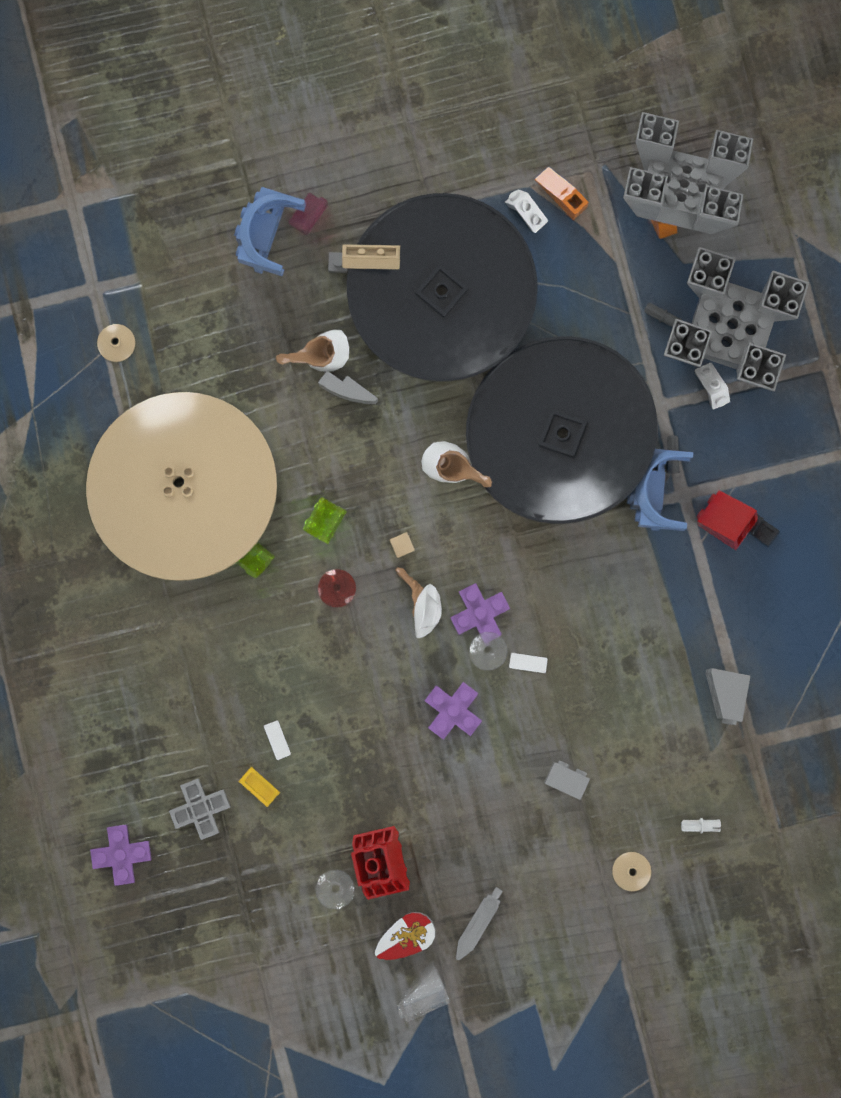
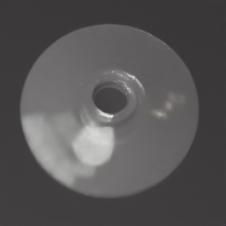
[469,632,508,670]
[316,870,355,909]

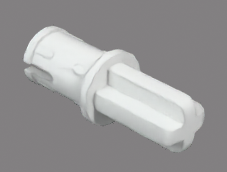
[681,818,721,834]

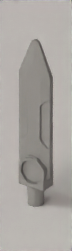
[456,887,503,960]

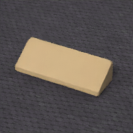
[342,245,400,269]

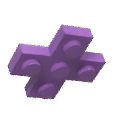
[450,583,510,644]
[425,682,482,740]
[90,824,152,886]

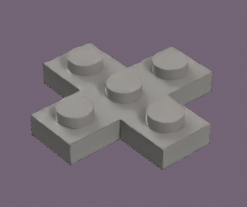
[169,778,231,840]

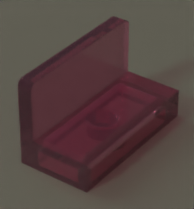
[289,193,328,236]

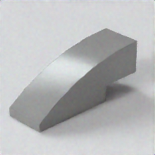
[318,371,378,404]

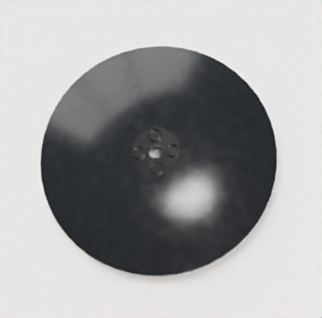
[347,193,538,382]
[466,336,658,524]

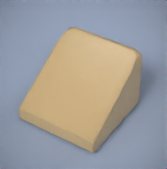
[390,532,415,558]

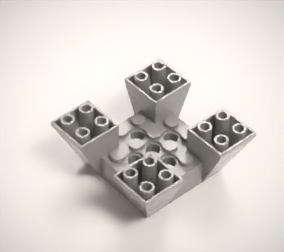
[623,112,753,234]
[664,247,809,391]

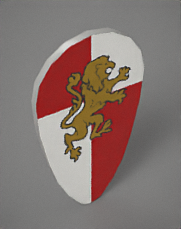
[375,912,436,960]

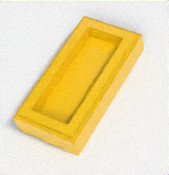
[238,767,280,807]

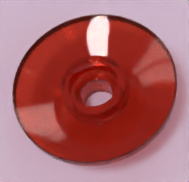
[318,569,356,608]

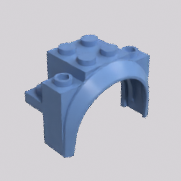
[234,187,306,276]
[627,449,693,531]

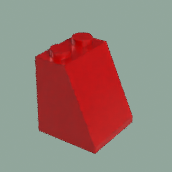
[696,490,758,550]

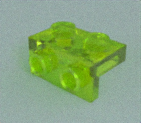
[303,497,347,544]
[236,542,275,579]

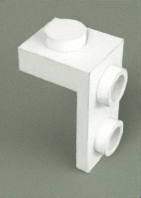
[505,189,548,233]
[695,363,730,410]

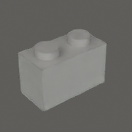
[544,760,590,800]

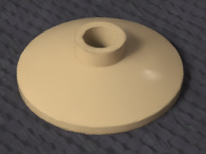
[97,324,135,362]
[612,852,651,891]

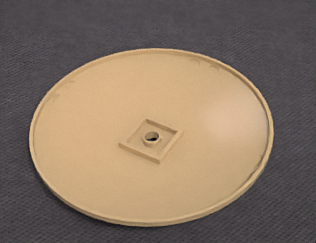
[86,392,277,581]

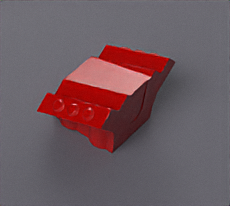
[351,826,410,900]

